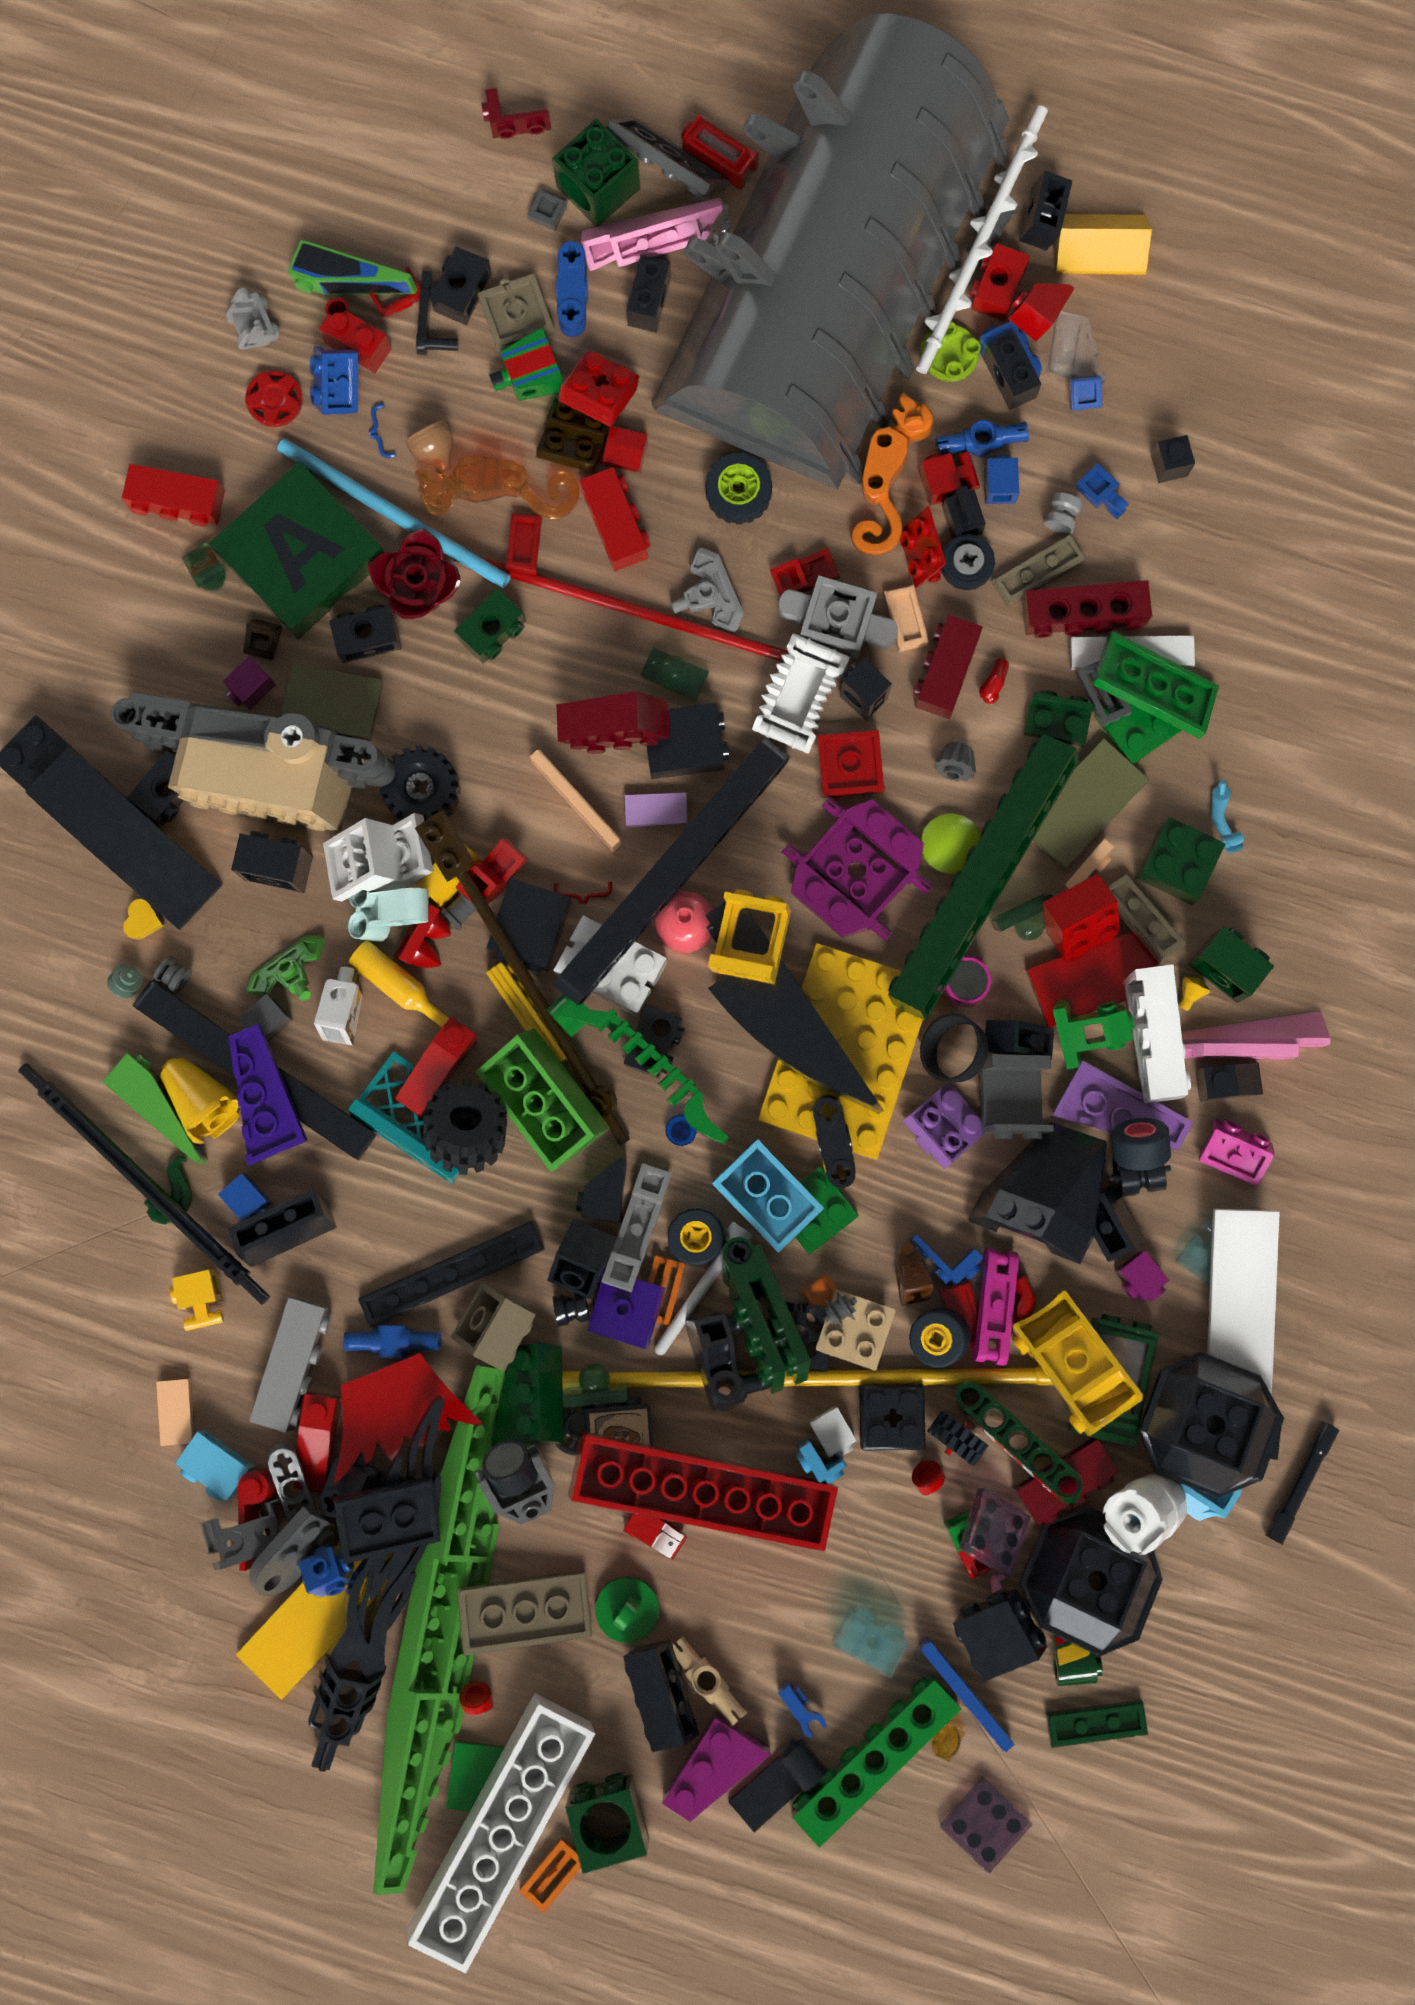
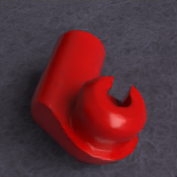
[979,659,1010,704]
[1012,1276,1037,1324]

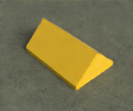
[1055,214,1152,274]

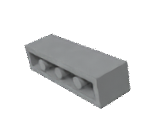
[249,1297,332,1433]

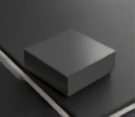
[527,189,568,231]

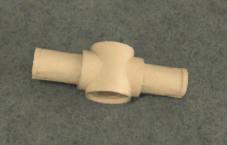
[672,1636,748,1727]

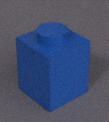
[984,454,1019,504]
[218,1173,272,1221]

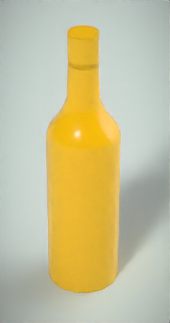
[348,940,449,1028]

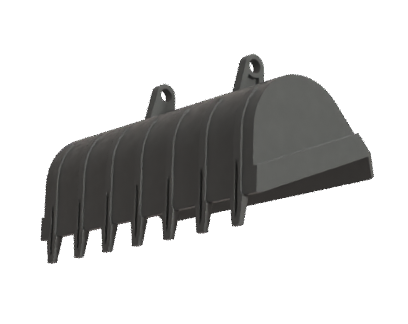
[652,13,1011,490]

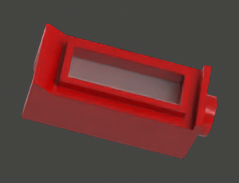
[681,114,759,190]

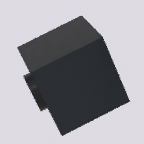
[547,1219,617,1299]

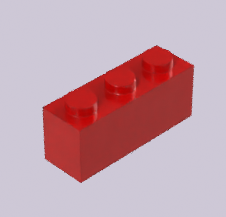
[121,464,225,527]
[579,467,651,572]

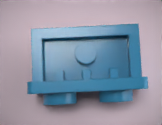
[796,1437,847,1484]

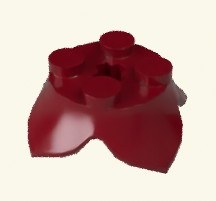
[368,528,461,620]

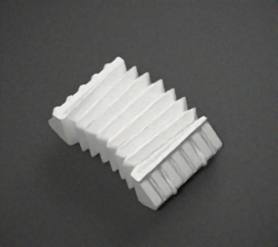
[752,633,850,754]

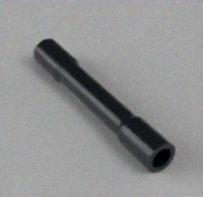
[1265,1421,1340,1545]

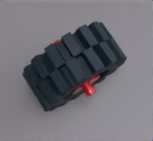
[927,1410,989,1466]

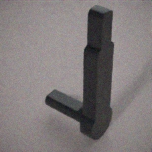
[416,270,459,355]

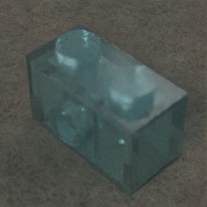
[832,1606,909,1678]

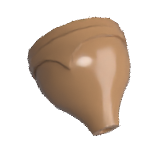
[405,420,453,472]

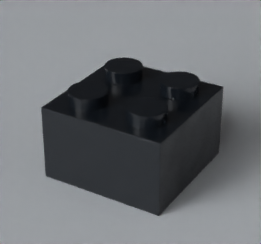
[231,831,313,893]

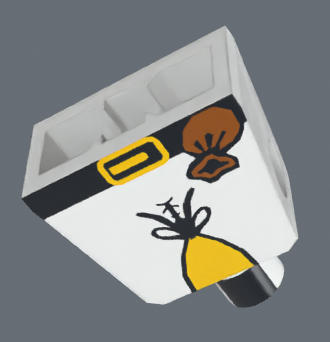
[314,967,362,1046]

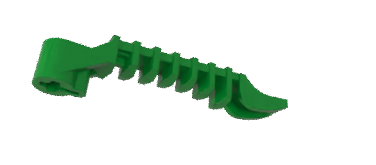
[546,994,729,1144]

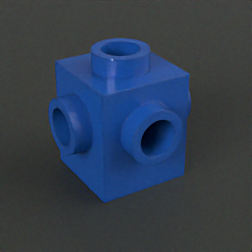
[298,1545,354,1597]

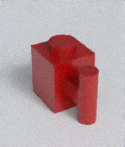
[919,452,980,506]

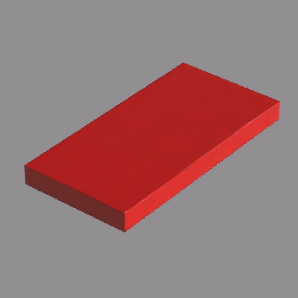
[1026,932,1159,1028]

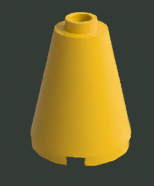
[160,1057,240,1144]

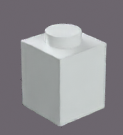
[808,1405,856,1459]

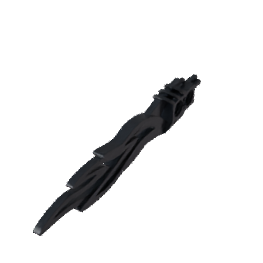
[308,1396,444,1772]

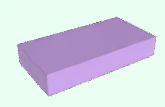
[625,793,688,827]

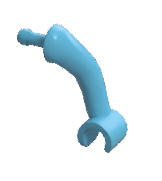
[1211,780,1244,853]

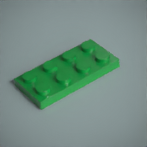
[1092,631,1219,739]

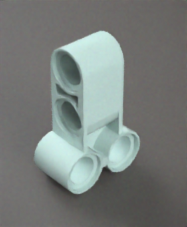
[348,888,429,942]

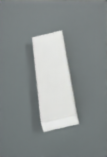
[1070,636,1195,670]

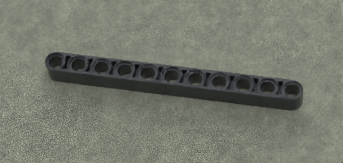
[553,738,790,1006]

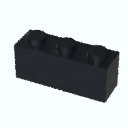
[228,1188,337,1267]
[623,1639,700,1752]

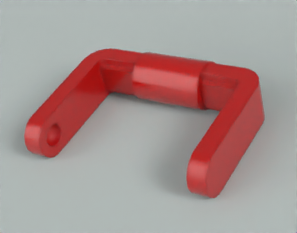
[369,266,421,317]

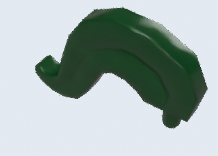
[144,1156,193,1225]

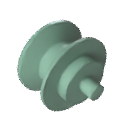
[107,964,143,999]

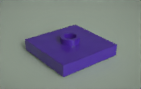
[587,1271,666,1349]

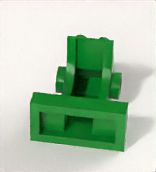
[1053,999,1135,1069]

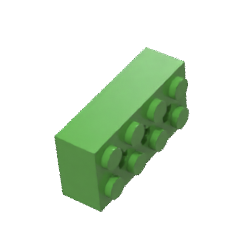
[475,1028,610,1172]

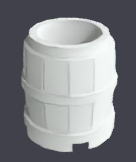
[1103,1473,1187,1555]

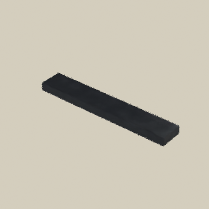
[358,1221,545,1328]

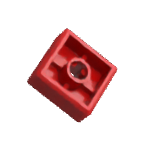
[558,350,640,427]

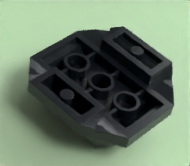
[1138,1352,1284,1498]
[1018,1507,1163,1656]

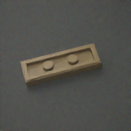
[991,533,1086,607]
[1107,873,1186,964]

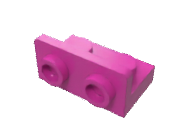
[1199,1119,1275,1187]

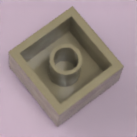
[451,1281,536,1372]

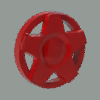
[245,371,303,427]

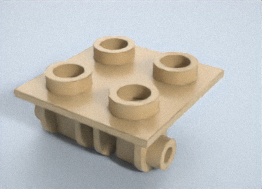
[815,1289,896,1371]

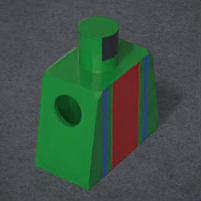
[489,328,563,401]

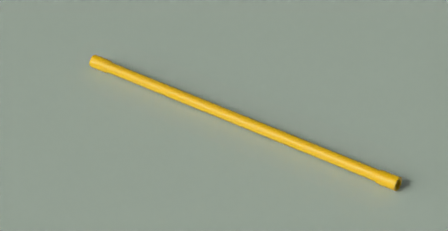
[562,1366,1053,1390]

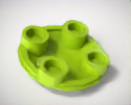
[920,321,981,382]
[921,813,981,874]

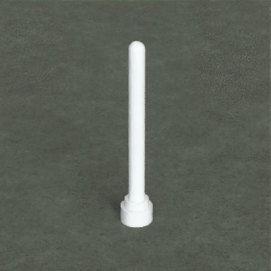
[654,1221,753,1355]

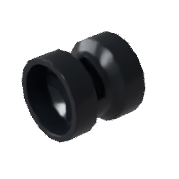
[553,1292,590,1327]

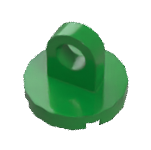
[595,1576,659,1643]

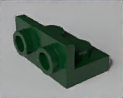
[1024,690,1095,747]

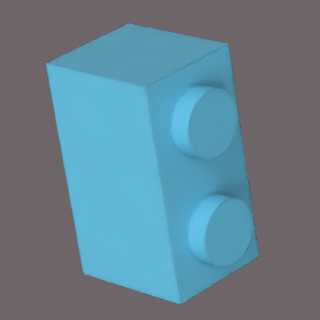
[175,1429,256,1501]

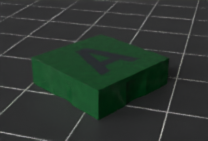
[209,462,384,640]

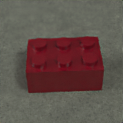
[556,691,670,754]

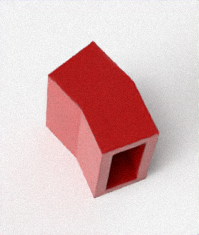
[602,426,648,473]

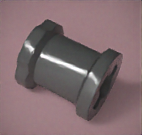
[440,891,477,930]

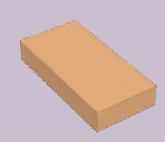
[884,585,929,652]
[156,1378,194,1446]

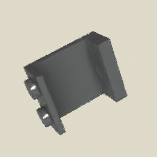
[980,1054,1054,1140]

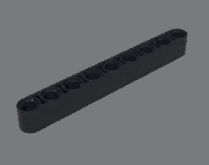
[132,980,377,1161]

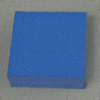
[1069,375,1102,411]

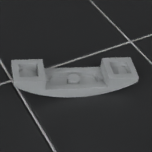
[601,1163,672,1292]

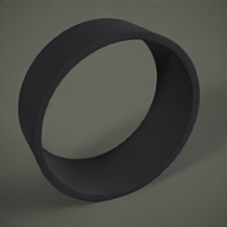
[920,1013,988,1082]

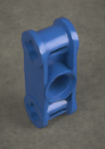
[556,241,588,337]

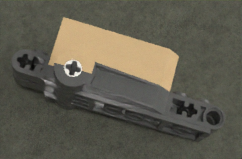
[111,692,395,832]

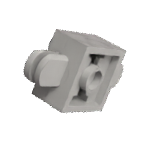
[779,575,898,661]

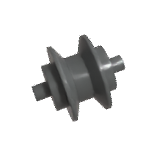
[822,1292,858,1328]

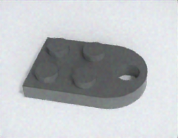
[249,1506,338,1596]

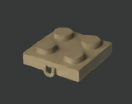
[477,273,554,352]

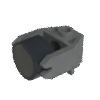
[475,1440,555,1525]

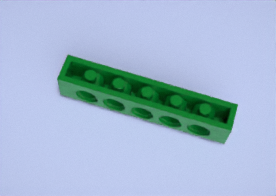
[791,1674,962,1848]

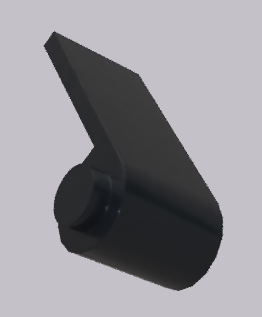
[729,1738,828,1832]

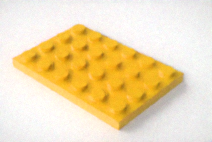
[758,943,923,1160]

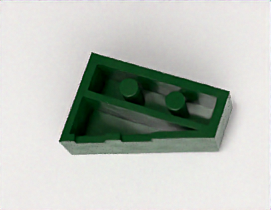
[490,1343,565,1448]

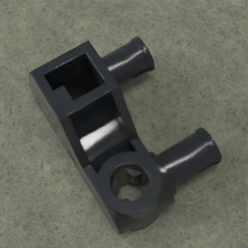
[686,1312,769,1411]

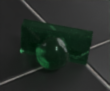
[182,542,226,592]
[640,647,709,701]
[990,893,1053,941]
[562,1363,629,1407]

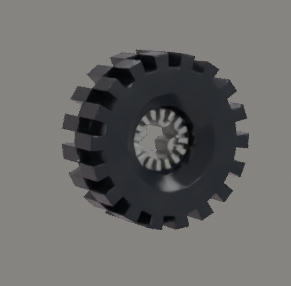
[380,746,461,821]

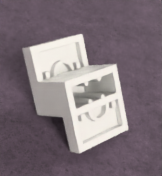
[323,813,433,902]

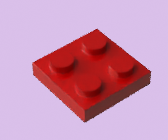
[817,730,885,798]

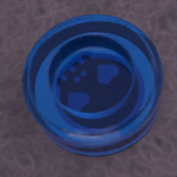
[665,1115,697,1146]

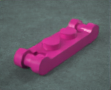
[972,1247,1019,1366]

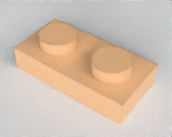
[1060,839,1114,892]

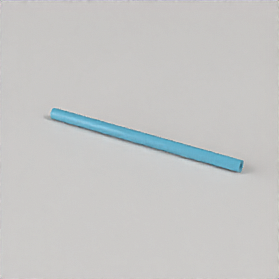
[277,438,511,589]

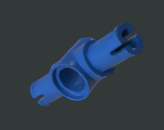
[935,420,1029,457]
[343,1325,442,1358]

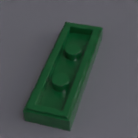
[1046,1700,1148,1748]

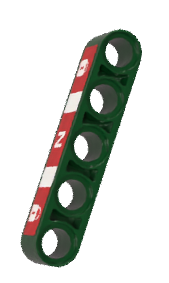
[955,1381,1083,1504]

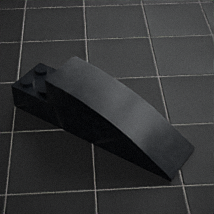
[0,714,222,930]
[705,902,884,1114]

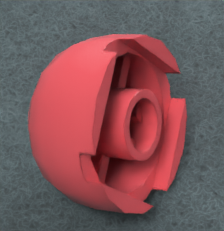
[654,891,714,954]

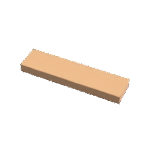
[530,749,621,853]

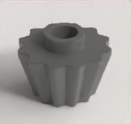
[933,742,976,781]

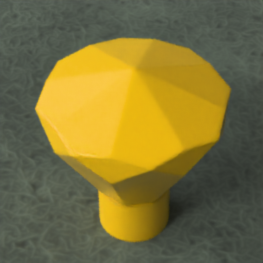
[1178,976,1211,1011]

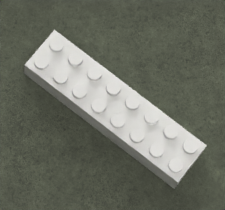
[406,1693,596,1974]

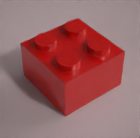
[1043,874,1120,961]

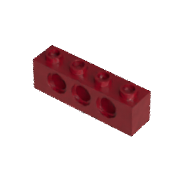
[1022,580,1153,638]

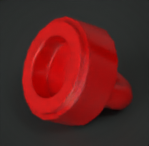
[912,1461,945,1496]
[459,1681,493,1715]

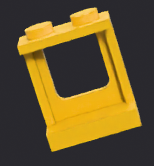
[708,889,791,984]

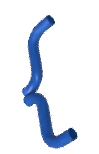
[369,403,396,458]

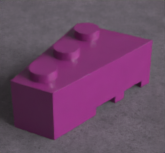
[662,1711,771,1822]

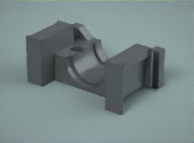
[199,1499,283,1570]

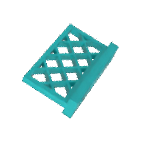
[348,1051,460,1185]

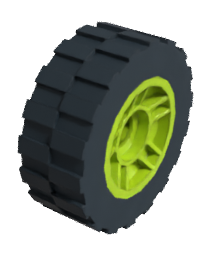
[705,452,772,525]

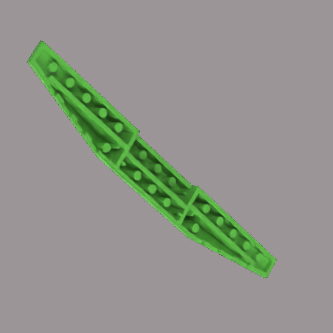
[373,1365,505,1895]

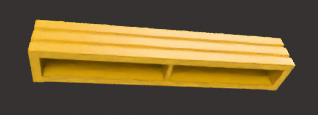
[486,962,567,1064]

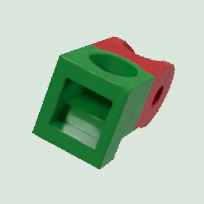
[943,1510,995,1580]

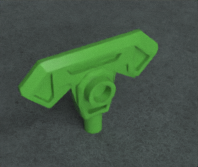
[246,935,325,1001]

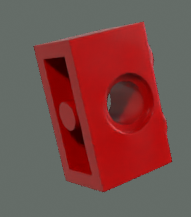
[969,243,1030,322]

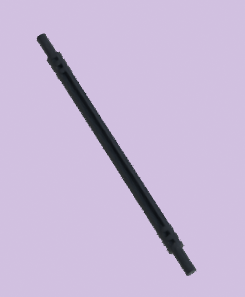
[18,1063,271,1305]

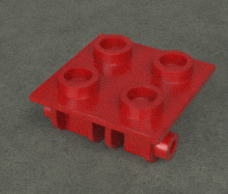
[900,506,946,588]

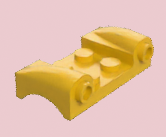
[1012,1290,1143,1436]

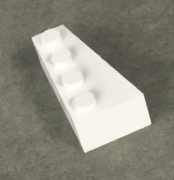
[1123,964,1191,1104]

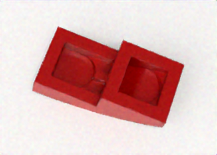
[770,548,841,597]

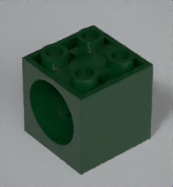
[552,118,640,227]
[565,1772,649,1874]

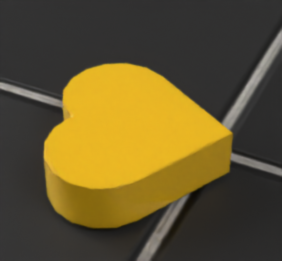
[123,899,164,940]

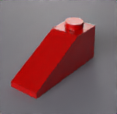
[395,1016,477,1117]
[293,1392,342,1493]

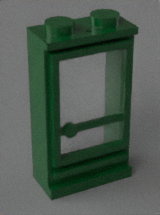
[1068,1313,1160,1448]

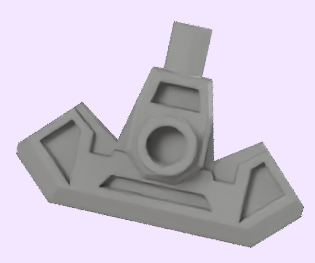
[670,548,744,632]

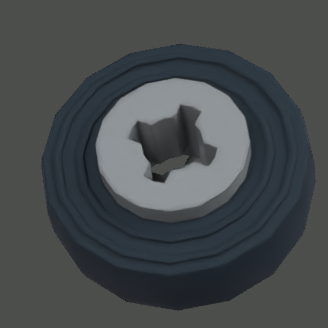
[941,534,995,590]

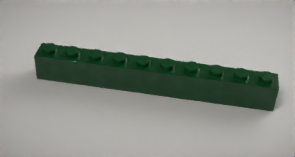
[888,734,1079,1021]

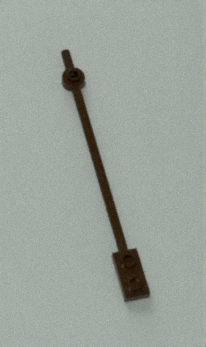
[415,811,630,1146]

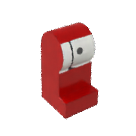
[623,1513,687,1559]

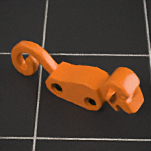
[852,393,933,556]

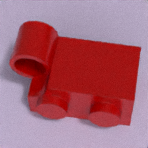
[319,298,391,373]

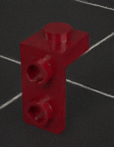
[481,88,551,139]

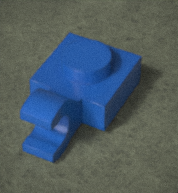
[1075,463,1128,519]
[778,1680,827,1738]

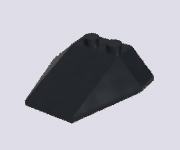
[968,1122,1107,1264]

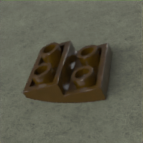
[536,398,609,474]

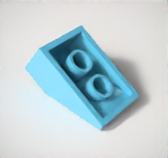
[711,1139,824,1253]

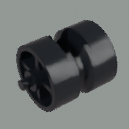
[1107,1157,1171,1198]

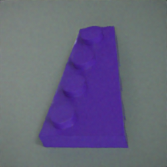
[228,1024,308,1166]

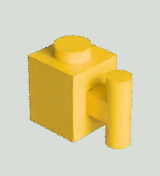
[169,1269,224,1331]

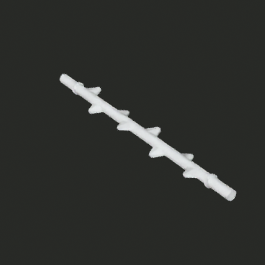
[916,105,1048,374]

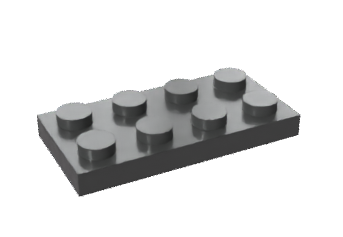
[606,117,730,197]

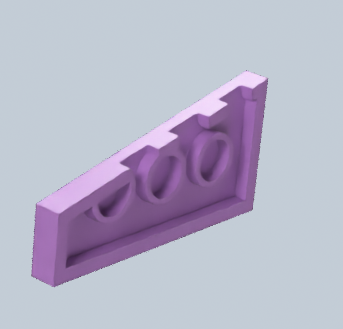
[1051,1060,1194,1150]

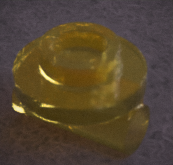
[931,1725,965,1762]

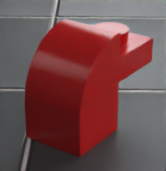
[456,838,528,904]

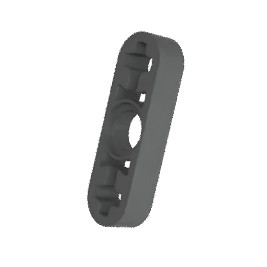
[268,1443,317,1522]

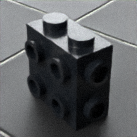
[953,1589,1048,1682]

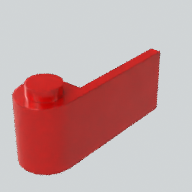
[238,1468,280,1571]

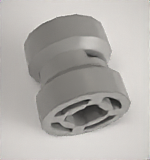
[1044,493,1083,534]

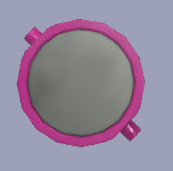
[944,956,991,1008]

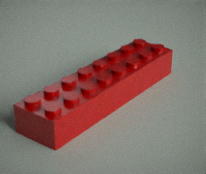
[568,1431,838,1552]

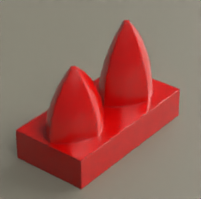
[393,904,451,968]

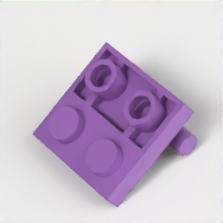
[903,1082,984,1169]

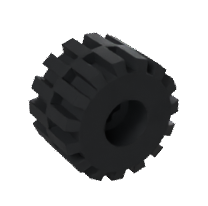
[423,1080,508,1175]

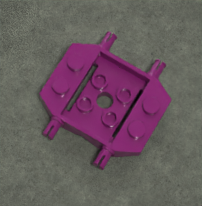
[781,797,934,942]

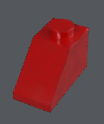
[1009,283,1075,342]

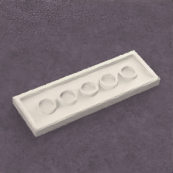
[1207,1208,1280,1395]

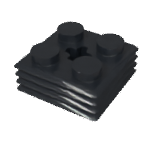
[859,1385,926,1451]

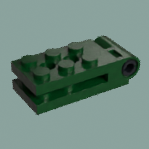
[722,1237,811,1394]

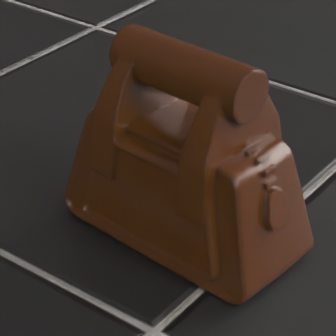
[895,1243,934,1306]

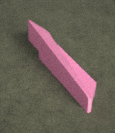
[581,198,723,271]
[1181,1011,1330,1059]

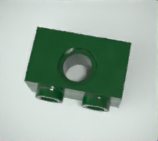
[454,588,526,664]

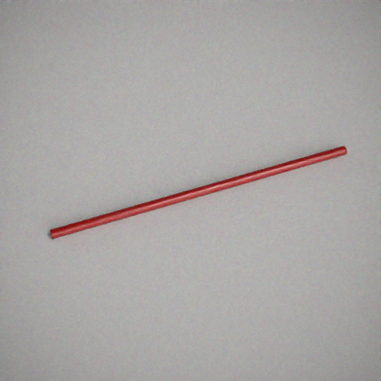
[454,556,789,662]

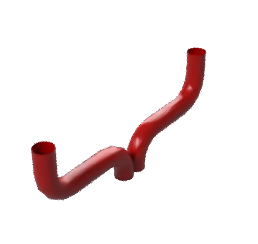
[554,882,612,904]

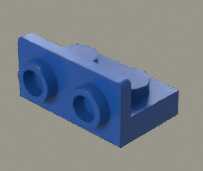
[310,346,358,415]

